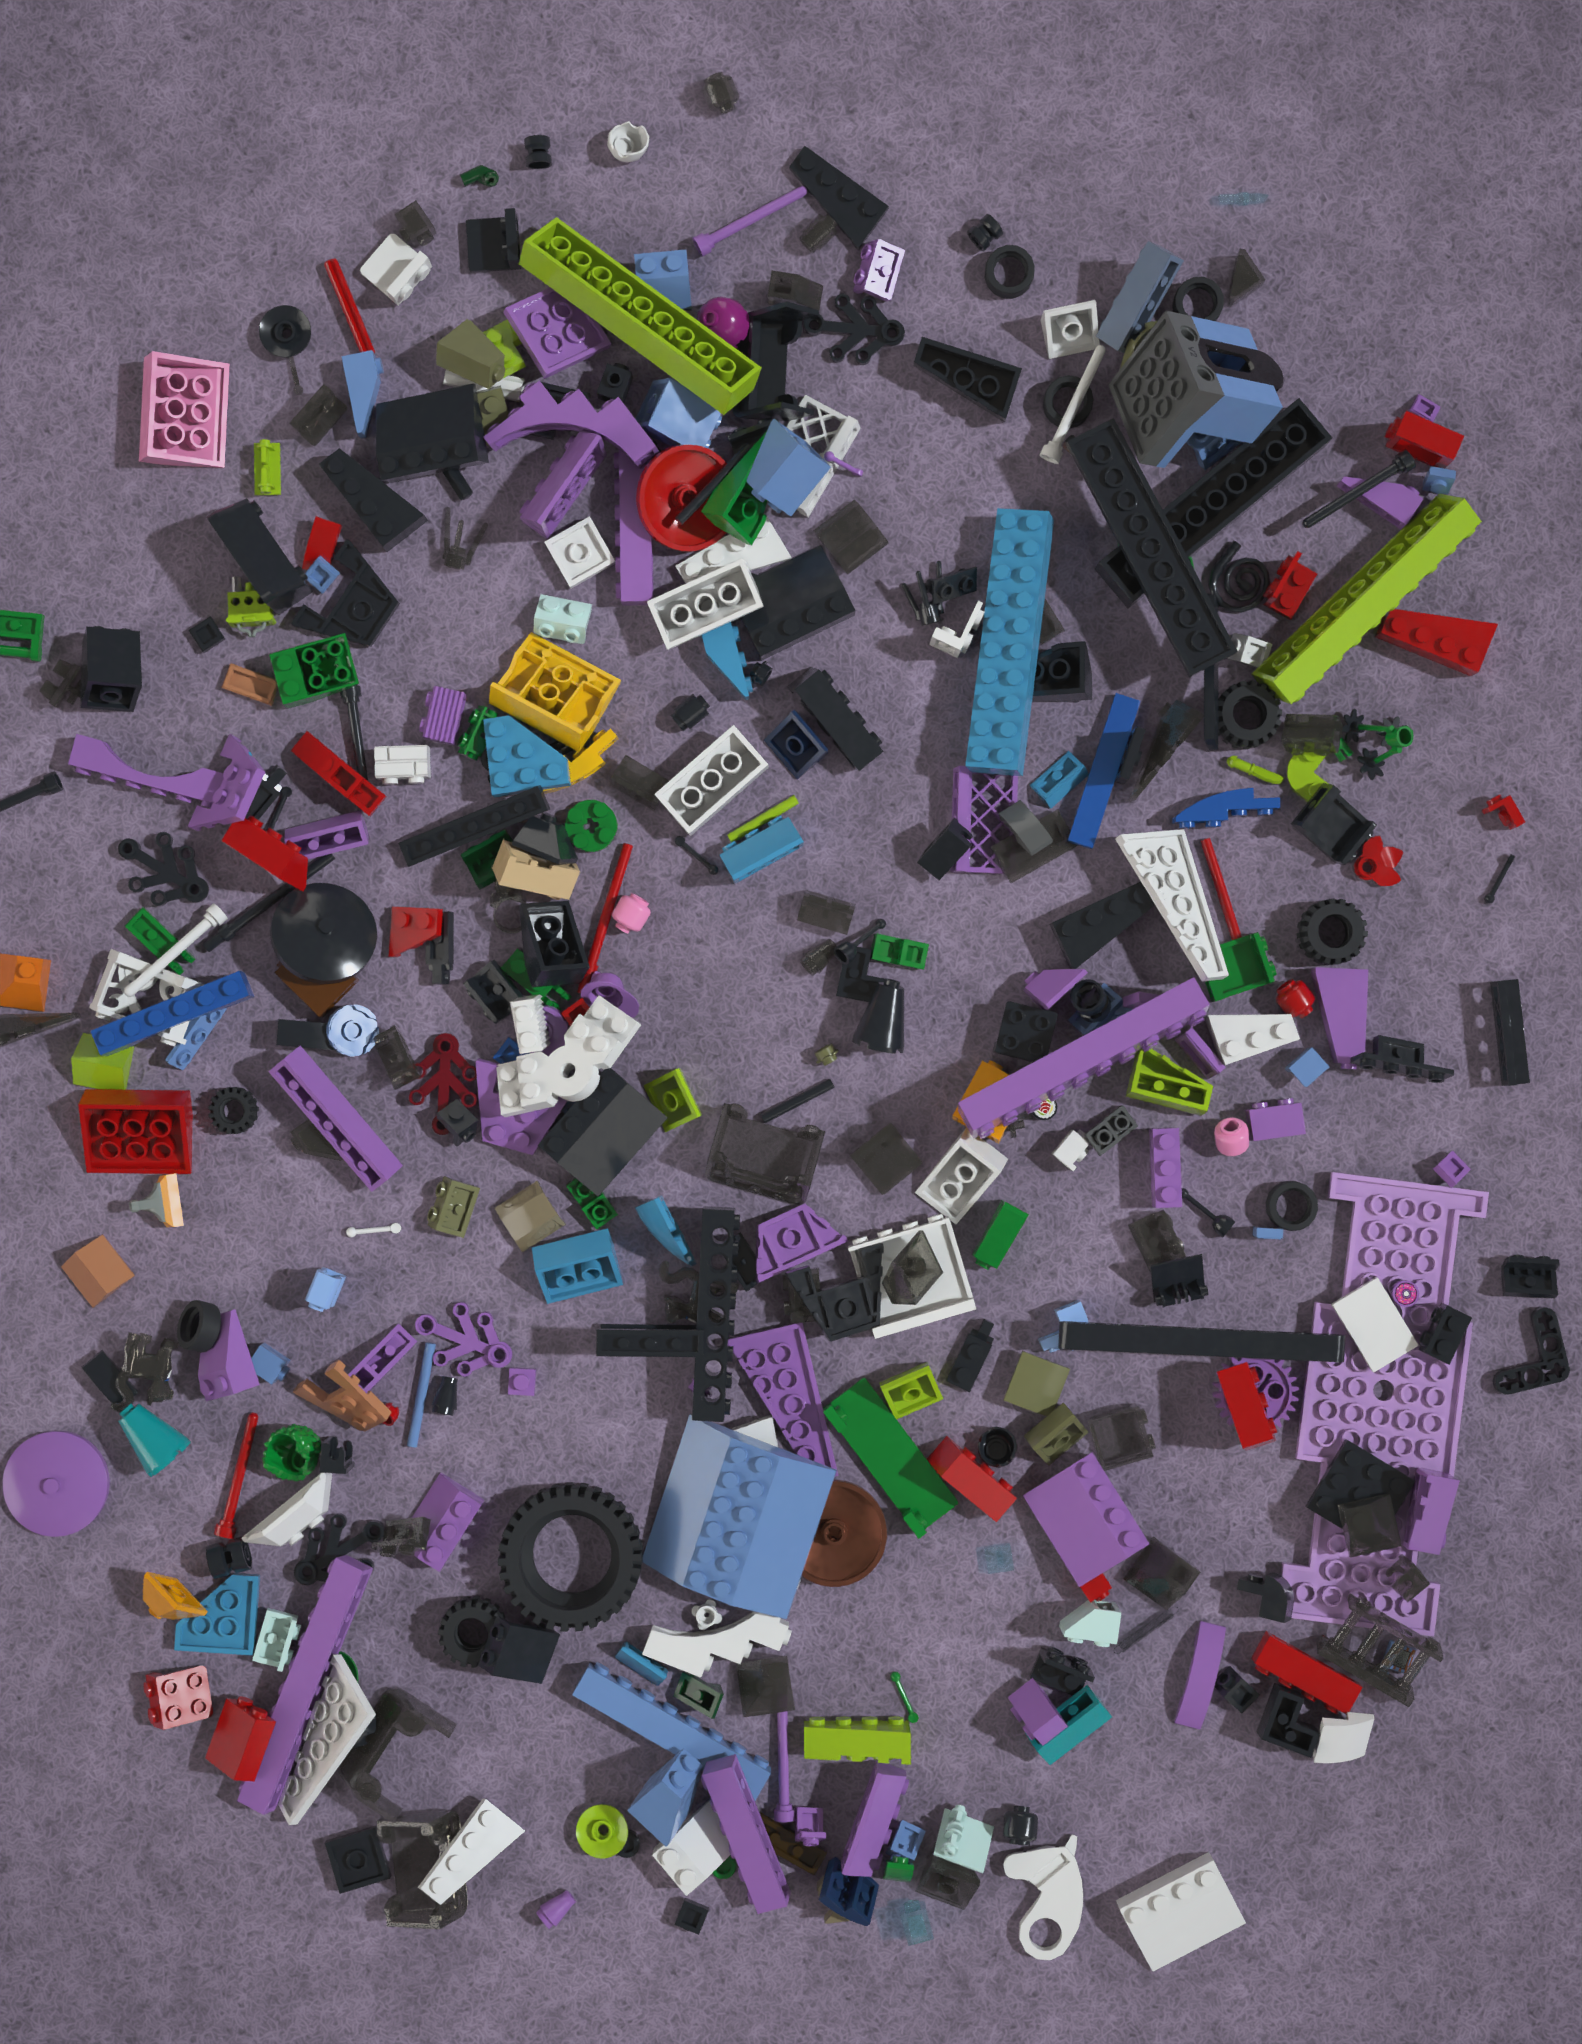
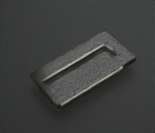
[991,809,1078,883]

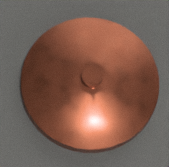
[802,1480,887,1587]

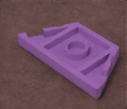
[756,1204,848,1284]

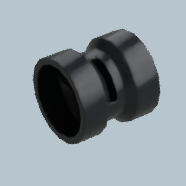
[524,135,552,169]
[967,214,1003,252]

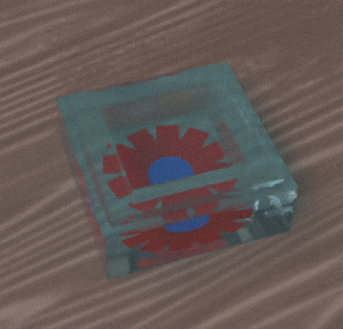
[984,1543,1014,1574]

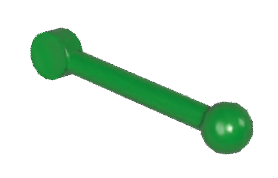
[890,1672,919,1723]

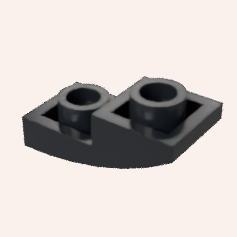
[82,1350,138,1410]

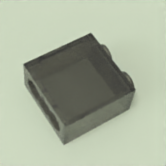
[1086,1403,1156,1471]

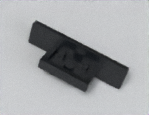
[1350,1035,1454,1083]

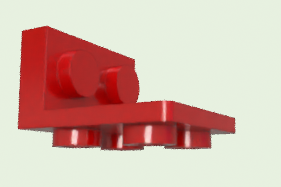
[1263,551,1318,620]

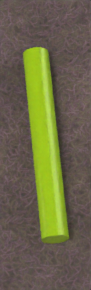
[727,795,799,843]

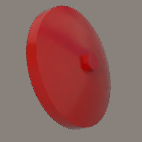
[636,444,727,551]

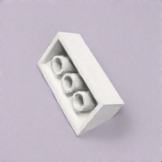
[647,558,764,650]
[654,725,769,836]

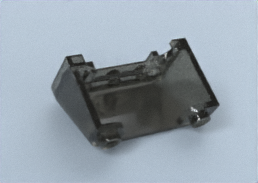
[705,1103,825,1205]
[376,1811,468,1929]

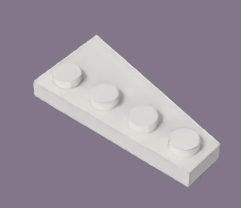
[675,513,792,584]
[418,1798,525,1905]

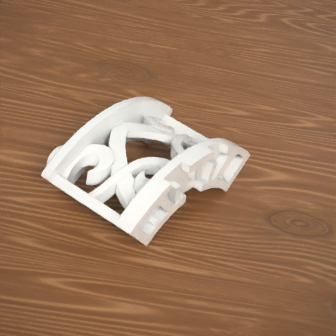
[89,949,205,1046]

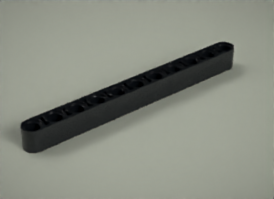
[1058,1321,1345,1362]

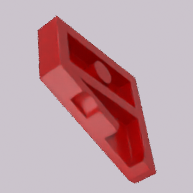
[388,906,443,957]

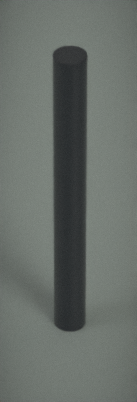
[675,443,752,525]

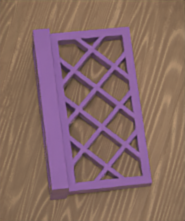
[950,766,1018,874]

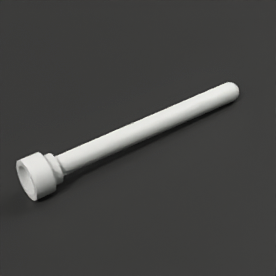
[1040,345,1106,464]
[124,903,228,997]

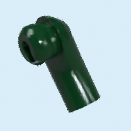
[460,165,499,187]

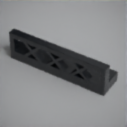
[1490,979,1530,1086]

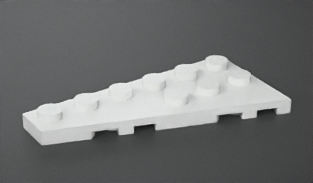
[1115,829,1229,981]
[278,1654,376,1825]

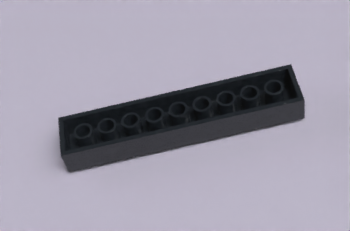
[1095,398,1333,609]

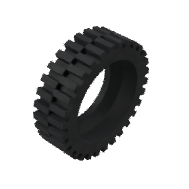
[498,1482,643,1632]

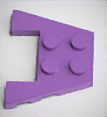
[188,734,265,831]
[476,1058,567,1155]

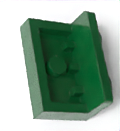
[460,830,513,890]

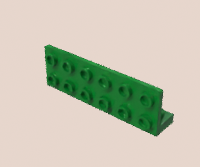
[823,1378,958,1539]

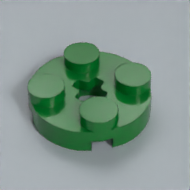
[565,800,618,852]

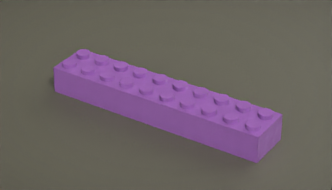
[958,977,1210,1139]

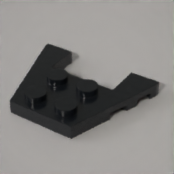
[291,539,400,647]
[785,1243,884,1342]

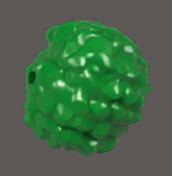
[262,1424,321,1482]

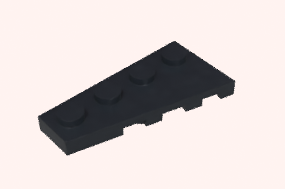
[789,146,889,250]

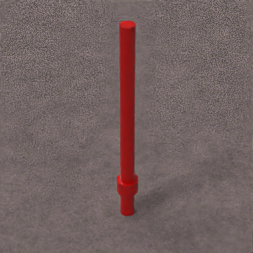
[577,843,633,994]

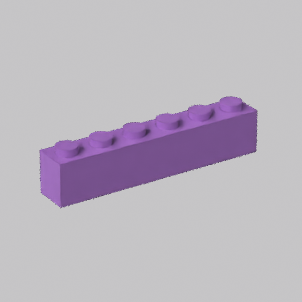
[614,450,653,606]
[268,1045,403,1192]
[701,1754,791,1914]

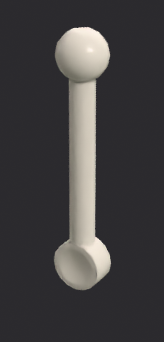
[346,1223,401,1237]

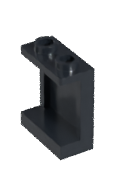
[1291,783,1377,865]
[479,1616,560,1684]

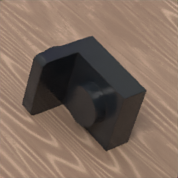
[1214,1666,1260,1714]

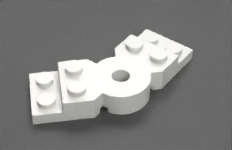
[496,995,641,1117]

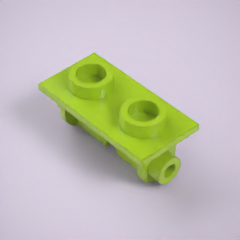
[254,439,281,496]

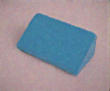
[1030,751,1089,809]
[615,1641,668,1686]

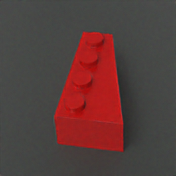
[1375,609,1498,676]

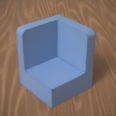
[1285,1047,1329,1087]

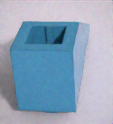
[702,622,753,700]

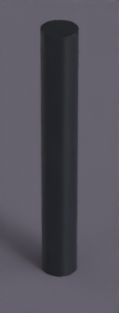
[760,1079,835,1124]

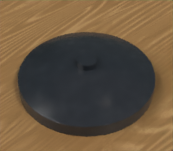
[270,883,377,984]

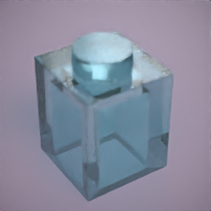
[899,1900,934,1946]

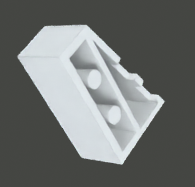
[1204,1014,1300,1065]

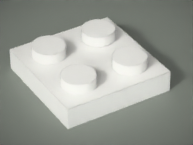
[544,516,615,589]

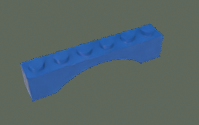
[91,971,254,1056]

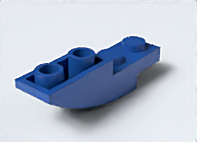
[1172,788,1280,829]

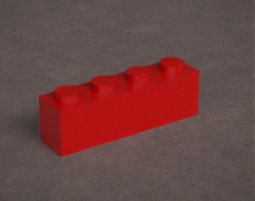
[1251,1631,1363,1715]

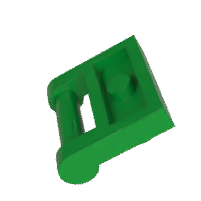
[0,610,45,662]

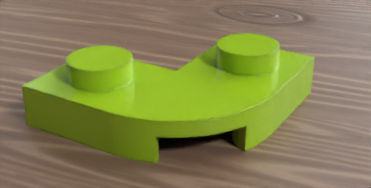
[1287,736,1329,802]

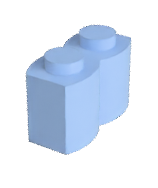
[305,1267,346,1312]

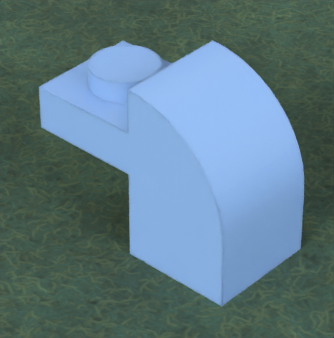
[1038,1300,1088,1353]

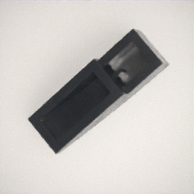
[276,1019,335,1050]

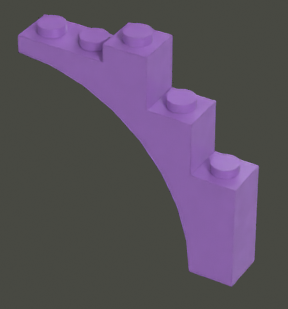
[484,380,660,468]

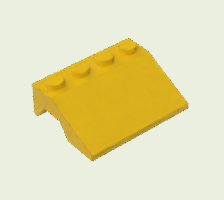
[489,632,621,752]

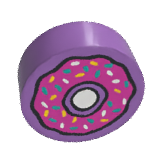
[1391,1280,1419,1307]

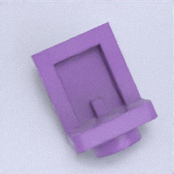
[795,1807,826,1846]

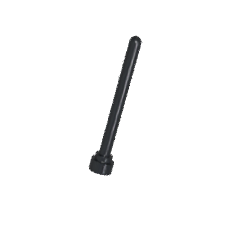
[1302,450,1416,528]
[340,685,368,780]
[0,771,63,812]

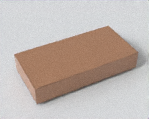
[222,663,278,706]

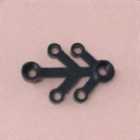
[804,294,905,365]
[118,832,209,906]
[294,1513,385,1585]

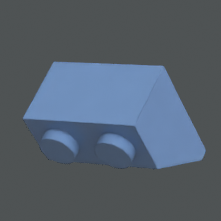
[634,250,692,310]

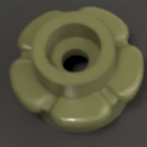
[814,1043,839,1066]

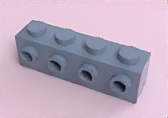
[1096,241,1184,353]

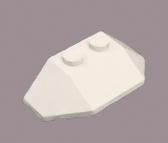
[241,1473,332,1546]

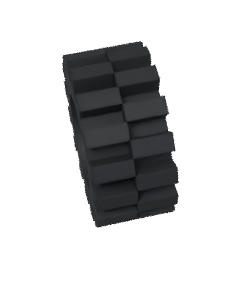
[208,1087,259,1134]

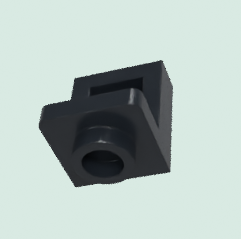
[437,1099,478,1147]

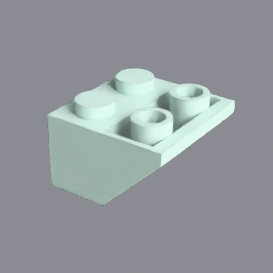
[1059,1600,1121,1647]

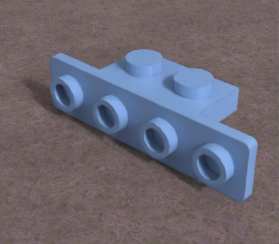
[165,975,227,1070]

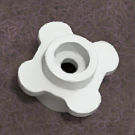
[692,1599,722,1630]

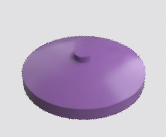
[3,1431,110,1537]

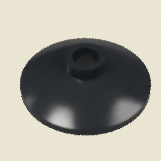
[259,305,311,358]

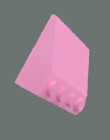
[139,351,230,468]

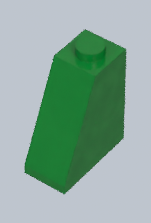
[972,1200,1029,1270]

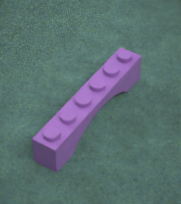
[68,734,224,808]

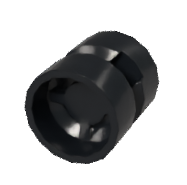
[1070,979,1111,1023]
[206,1536,252,1579]

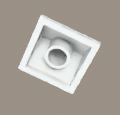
[1040,300,1100,359]

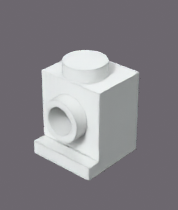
[1051,1129,1089,1171]

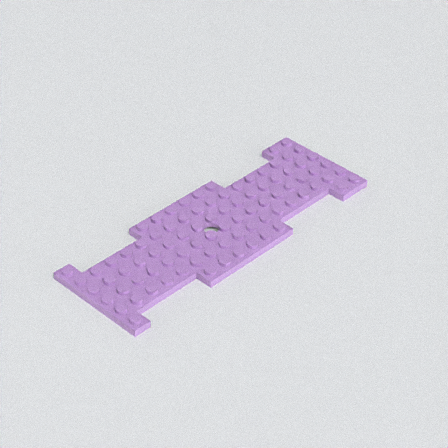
[1280,1172,1489,1636]

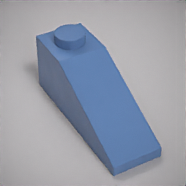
[341,350,384,439]

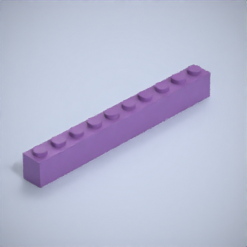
[237,1555,373,1815]

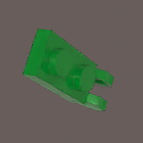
[125,907,195,975]
[501,948,572,1011]

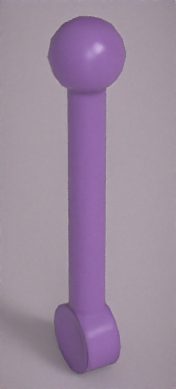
[824,451,863,477]

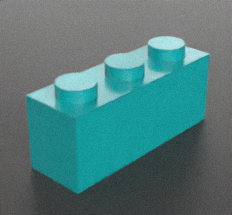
[1025,1685,1112,1765]

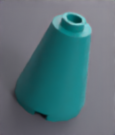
[118,1403,191,1477]

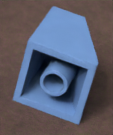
[635,378,722,448]
[746,419,831,516]
[627,1748,703,1847]

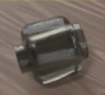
[701,72,740,115]

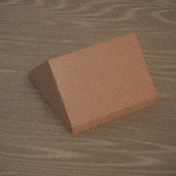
[61,1235,135,1308]

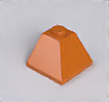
[0,953,51,1012]

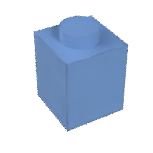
[251,1343,290,1385]

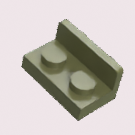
[427,1176,480,1238]

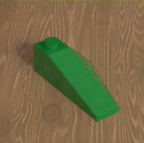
[701,431,768,546]

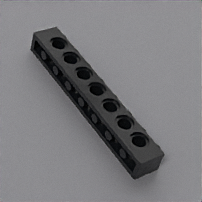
[692,1206,740,1422]

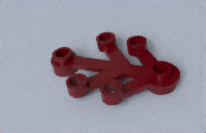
[409,1033,478,1135]

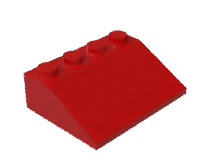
[78,1089,193,1174]

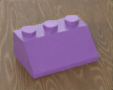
[398,1472,485,1572]

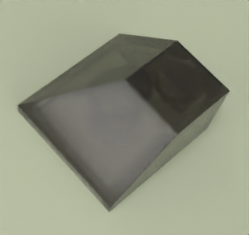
[882,1230,943,1305]
[1337,1493,1402,1558]
[736,1656,795,1718]
[915,1840,981,1910]

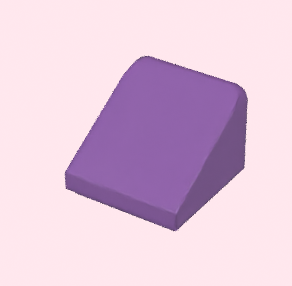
[1408,394,1441,422]

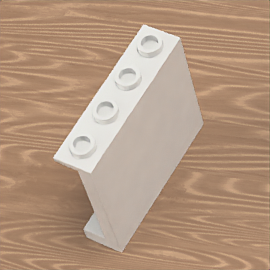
[848,1214,976,1339]

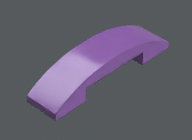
[1174,1620,1226,1730]

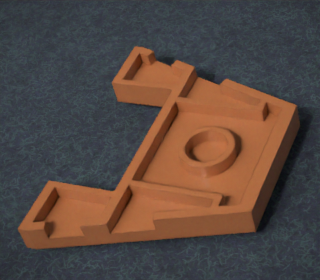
[293,1360,391,1432]

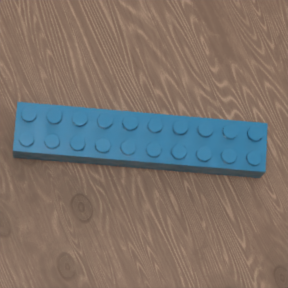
[965,508,1054,776]

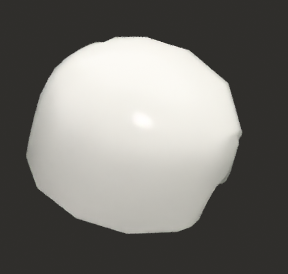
[607,121,649,163]

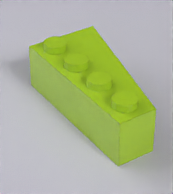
[804,1716,911,1765]

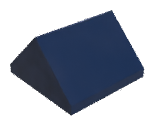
[764,710,828,780]

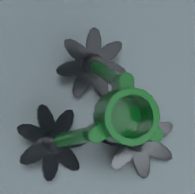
[1340,709,1414,780]

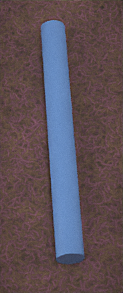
[407,1342,436,1447]

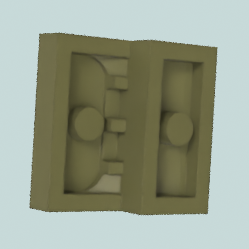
[1003,1350,1070,1416]

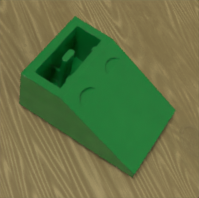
[269,633,359,709]

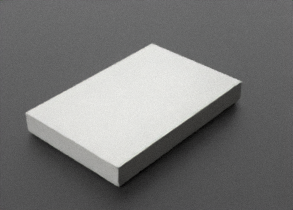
[1331,1277,1419,1373]

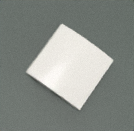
[1313,1712,1374,1763]

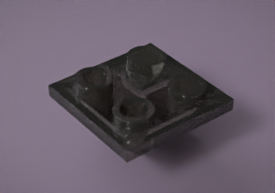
[1123,1536,1201,1610]

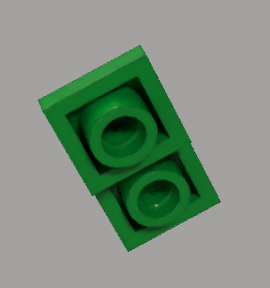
[566,1178,618,1230]
[883,1856,914,1883]

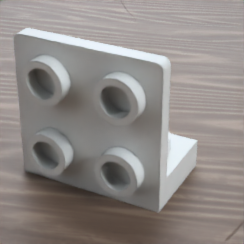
[929,601,985,658]

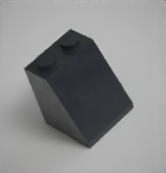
[80,626,142,712]

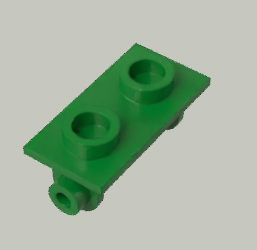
[457,705,498,761]

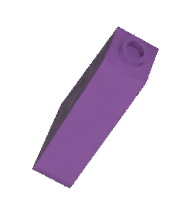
[1311,967,1368,1069]

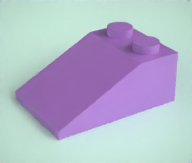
[198,1309,260,1401]

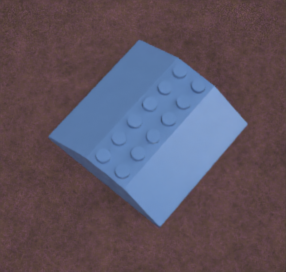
[643,1414,837,1619]

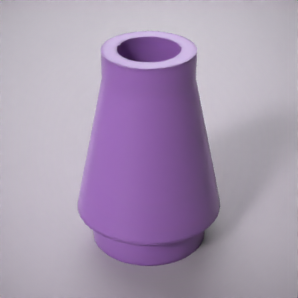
[536,1889,576,1929]

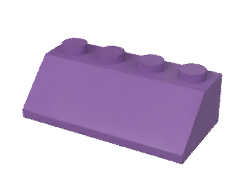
[841,1760,909,1877]

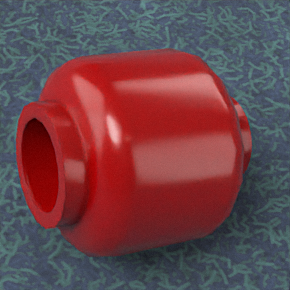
[1276,979,1315,1019]

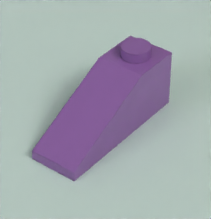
[1336,477,1423,530]
[339,1324,417,1393]

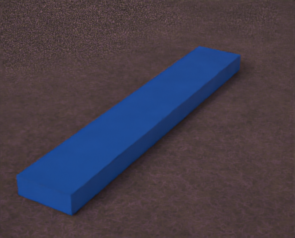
[1067,693,1141,849]

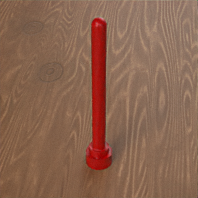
[214,1412,258,1539]

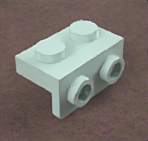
[534,594,592,644]
[252,1608,301,1672]

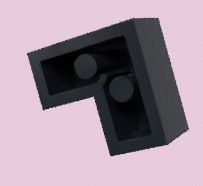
[1256,1683,1320,1758]

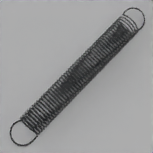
[1114,1607,1179,1654]

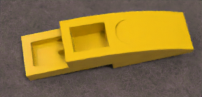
[543,728,619,794]

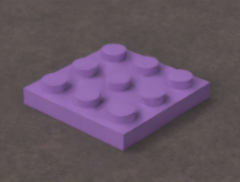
[503,287,611,379]

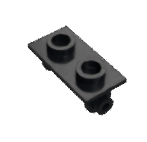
[924,566,977,605]

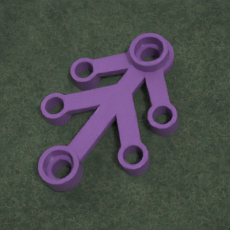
[415,1302,512,1377]

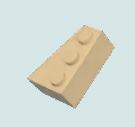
[492,840,580,900]

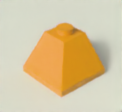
[143,1572,208,1620]

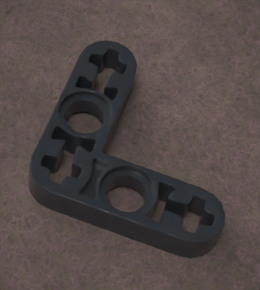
[1493,1307,1570,1395]

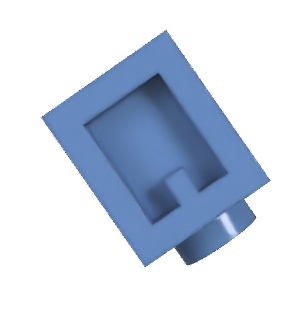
[886,1820,926,1863]

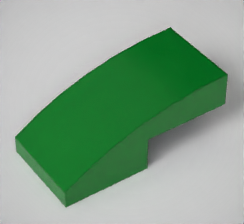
[870,933,929,970]

